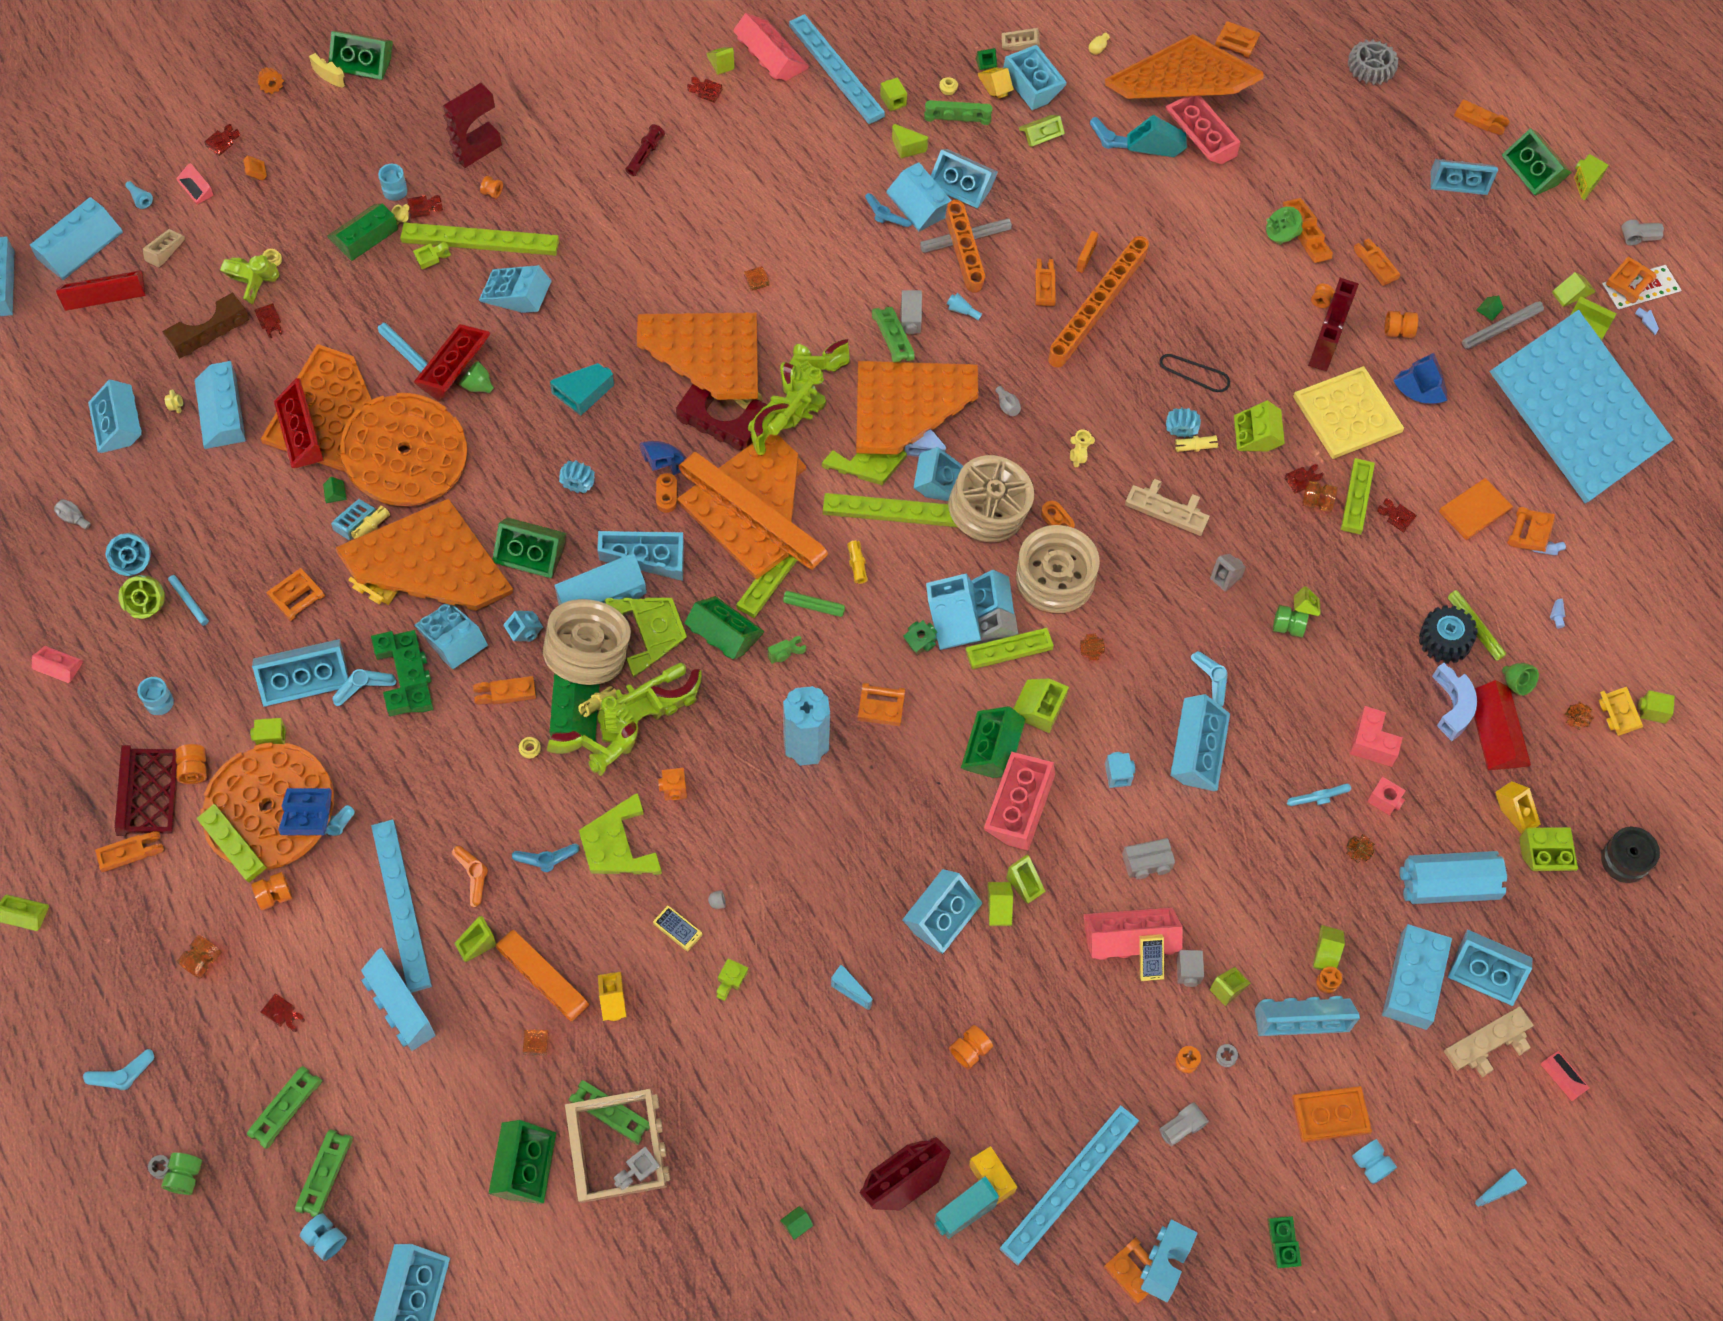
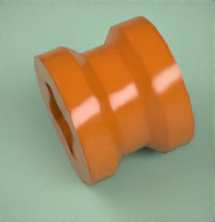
[480,175,503,199]
[1311,283,1335,308]
[1316,967,1343,994]
[1175,1046,1201,1074]

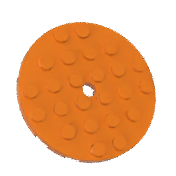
[340,393,467,506]
[200,742,334,871]

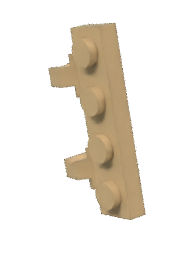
[1125,479,1210,536]
[1444,1007,1534,1077]

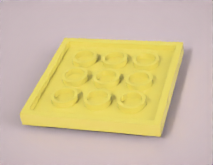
[1293,366,1404,459]

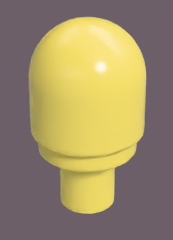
[1089,33,1110,55]

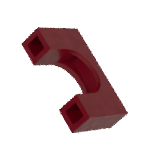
[443,83,502,168]
[1308,277,1359,372]
[676,384,768,450]

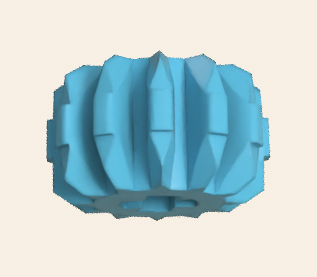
[1166,407,1201,438]
[559,460,595,494]

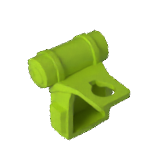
[220,255,279,305]

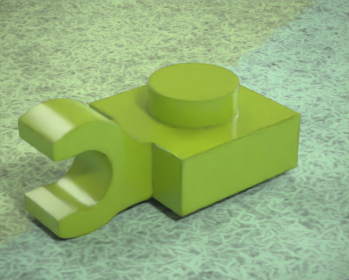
[413,242,451,270]
[716,958,748,1001]

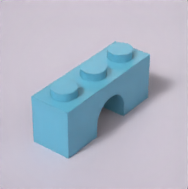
[1140,1219,1197,1302]

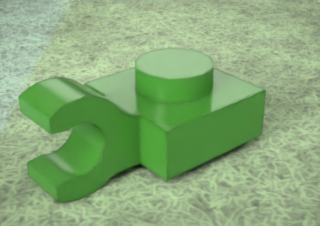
[768,636,806,664]

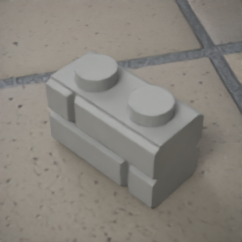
[1122,838,1175,879]

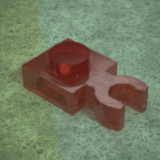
[687,77,723,103]
[204,124,240,156]
[407,195,443,219]
[254,303,282,339]
[1284,464,1324,494]
[1377,498,1417,533]
[260,993,305,1032]

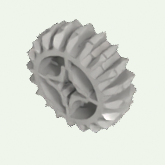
[1348,39,1399,85]

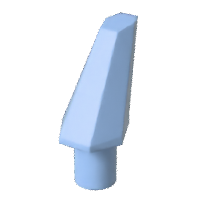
[1635,307,1659,335]
[1532,542,1566,555]
[1550,599,1565,629]

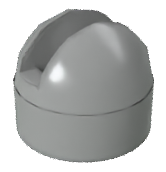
[708,890,726,909]

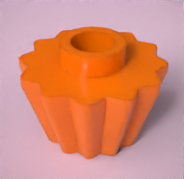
[258,67,284,94]

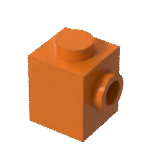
[658,768,687,801]

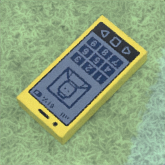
[653,906,702,952]
[1139,934,1164,981]

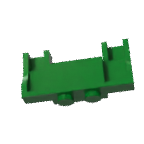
[371,630,434,717]

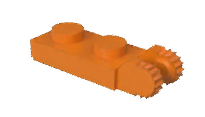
[1454,99,1510,135]
[1353,238,1400,286]
[1035,259,1056,306]
[473,676,536,705]
[95,832,164,873]

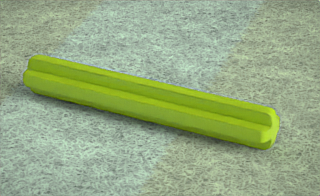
[1448,590,1506,661]

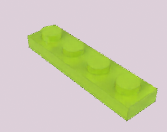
[1340,458,1375,535]
[736,554,797,618]
[966,628,1054,670]
[196,804,267,883]

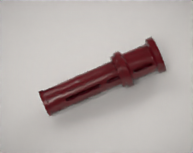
[625,124,665,176]

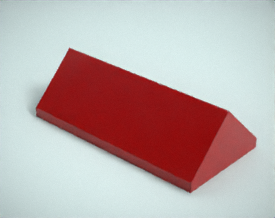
[56,270,146,311]
[414,324,490,402]
[274,378,324,468]
[1474,680,1531,771]

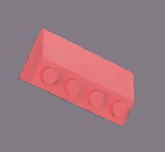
[733,13,810,81]
[1165,96,1241,164]
[984,752,1055,851]
[1084,907,1182,960]

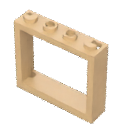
[565,1089,670,1203]

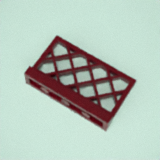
[114,745,177,836]

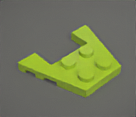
[822,449,907,486]
[604,598,687,677]
[579,793,662,875]

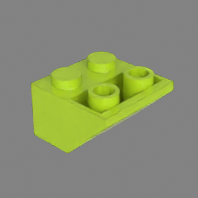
[1234,400,1285,451]
[1013,678,1069,733]
[1519,827,1578,871]

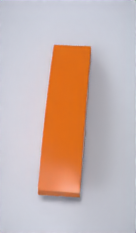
[1283,198,1333,263]

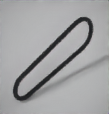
[1159,354,1230,392]

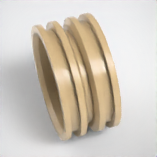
[948,455,1034,542]
[1016,525,1100,613]
[543,599,631,685]

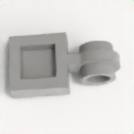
[613,1147,660,1190]

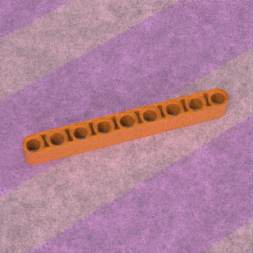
[1048,236,1149,367]
[679,452,828,570]

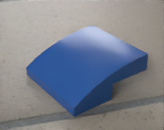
[278,788,332,835]

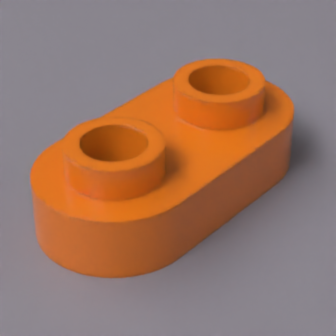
[656,473,677,513]
[1041,501,1075,528]

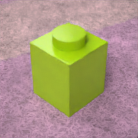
[880,77,907,112]
[1638,690,1675,724]
[250,718,286,745]

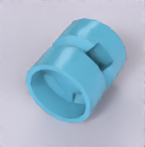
[378,164,408,201]
[137,677,174,715]
[1352,1139,1397,1185]
[300,1213,347,1261]

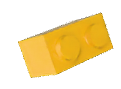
[969,1146,1017,1205]

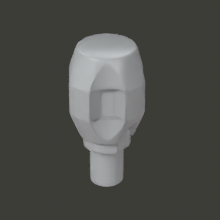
[995,386,1021,416]
[54,499,91,530]

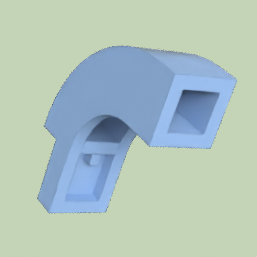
[1432,663,1477,741]

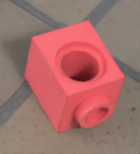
[1367,777,1406,815]

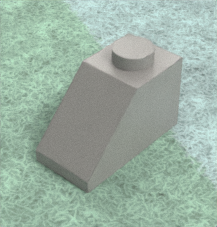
[900,290,922,334]
[1210,554,1246,592]
[970,608,1018,645]

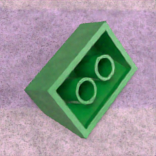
[328,30,393,80]
[1502,128,1572,196]
[327,203,398,261]
[492,517,566,578]
[684,596,764,659]
[549,673,600,742]
[961,706,1026,778]
[488,1120,556,1204]

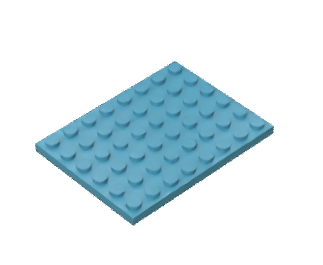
[1489,310,1673,503]

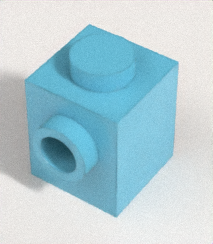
[1105,752,1135,788]

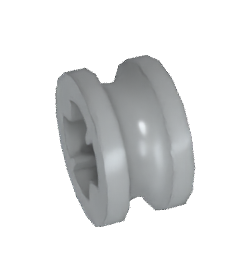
[1216,1044,1238,1067]
[148,1155,171,1179]

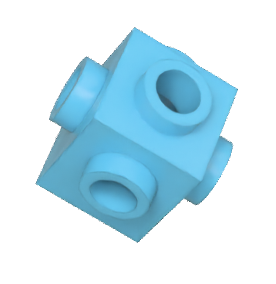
[503,611,543,642]

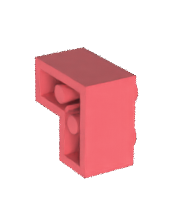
[1350,706,1403,767]

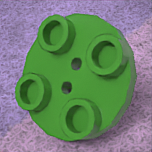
[1266,206,1303,244]

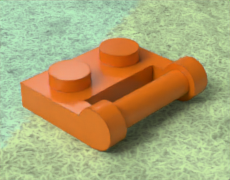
[1215,21,1261,58]
[1606,256,1657,303]
[1507,507,1555,552]
[266,568,325,622]
[858,683,906,726]
[1104,1237,1152,1305]

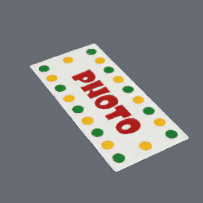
[1602,265,1682,309]

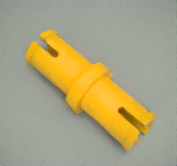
[847,540,868,584]

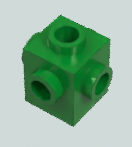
[903,620,937,656]

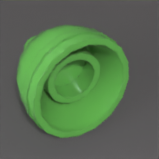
[459,361,494,393]
[1502,663,1539,696]

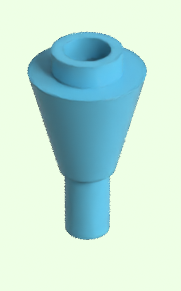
[125,181,153,209]
[947,293,982,321]

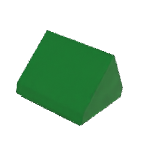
[975,48,998,70]
[1476,295,1504,321]
[323,476,347,504]
[780,1206,814,1240]

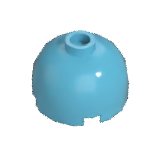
[105,533,151,576]

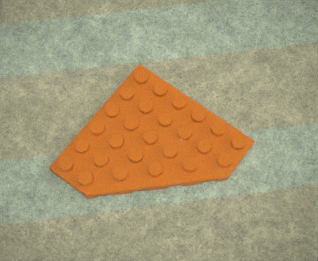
[1105,34,1264,99]
[637,312,758,400]
[261,344,372,472]
[856,361,978,454]
[677,434,799,580]
[336,499,513,611]

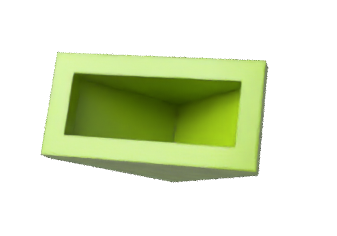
[706,47,734,75]
[892,124,928,159]
[1552,272,1596,307]
[1006,855,1046,904]
[988,882,1013,926]
[454,916,496,962]
[1313,925,1345,970]
[1210,967,1251,1006]

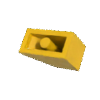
[978,67,1014,98]
[1495,781,1541,834]
[598,972,626,1021]

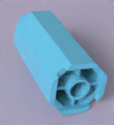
[783,686,830,766]
[1400,851,1507,904]

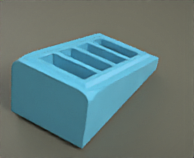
[331,499,376,540]
[831,965,873,1010]
[1475,1169,1527,1207]

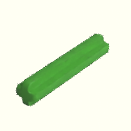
[783,591,845,617]

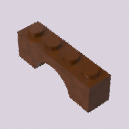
[162,292,249,359]

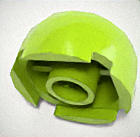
[118,575,165,619]

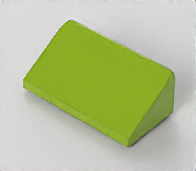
[1294,586,1321,616]
[0,895,49,931]

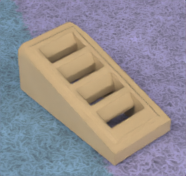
[1002,28,1041,51]
[143,229,185,267]

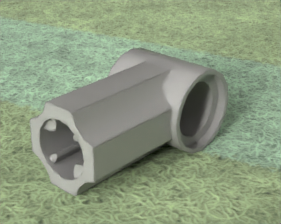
[1621,220,1664,246]
[1159,1102,1209,1147]

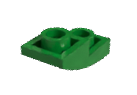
[1267,1216,1302,1268]

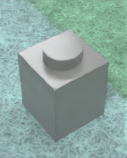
[1176,950,1204,987]

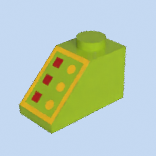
[1574,154,1609,200]

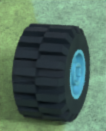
[1419,605,1478,664]

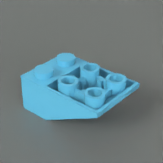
[479,265,551,313]
[926,573,981,650]
[415,604,488,669]

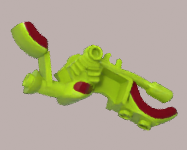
[748,339,850,455]
[547,663,702,776]

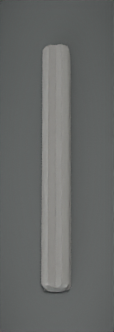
[920,218,1012,253]
[1462,301,1544,349]

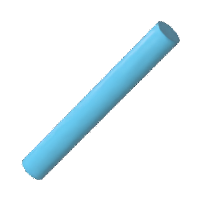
[168,575,209,626]

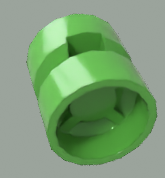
[1273,605,1309,638]
[161,1153,202,1195]

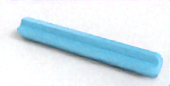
[378,323,428,372]

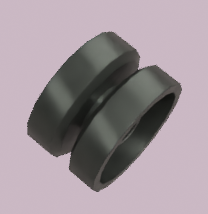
[1601,826,1660,883]

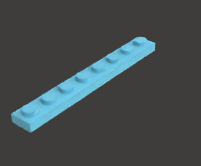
[789,14,885,124]
[371,820,432,993]
[999,1105,1139,1266]

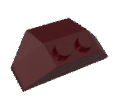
[859,1137,951,1211]

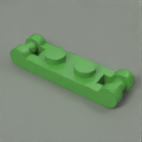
[924,100,993,125]
[872,307,914,363]
[247,1066,322,1149]
[568,1080,650,1145]
[295,1129,353,1217]

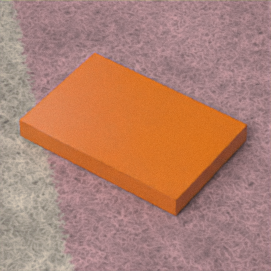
[1439,478,1513,541]
[1292,1086,1372,1143]

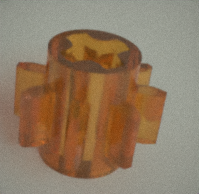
[1080,633,1105,661]
[1565,702,1594,730]
[1346,834,1375,863]

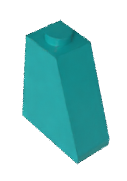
[1127,115,1187,157]
[550,363,614,416]
[934,1176,1000,1239]

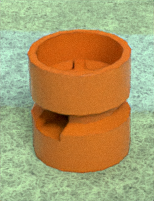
[1384,311,1418,338]
[176,744,207,784]
[251,872,293,911]
[949,1025,993,1070]

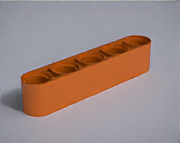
[945,200,985,293]
[495,929,589,1022]

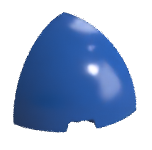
[1393,353,1448,404]
[640,441,687,475]

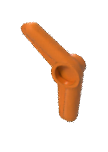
[452,846,488,907]

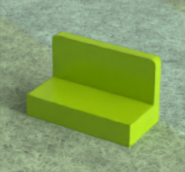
[1019,115,1065,146]
[1571,296,1617,341]

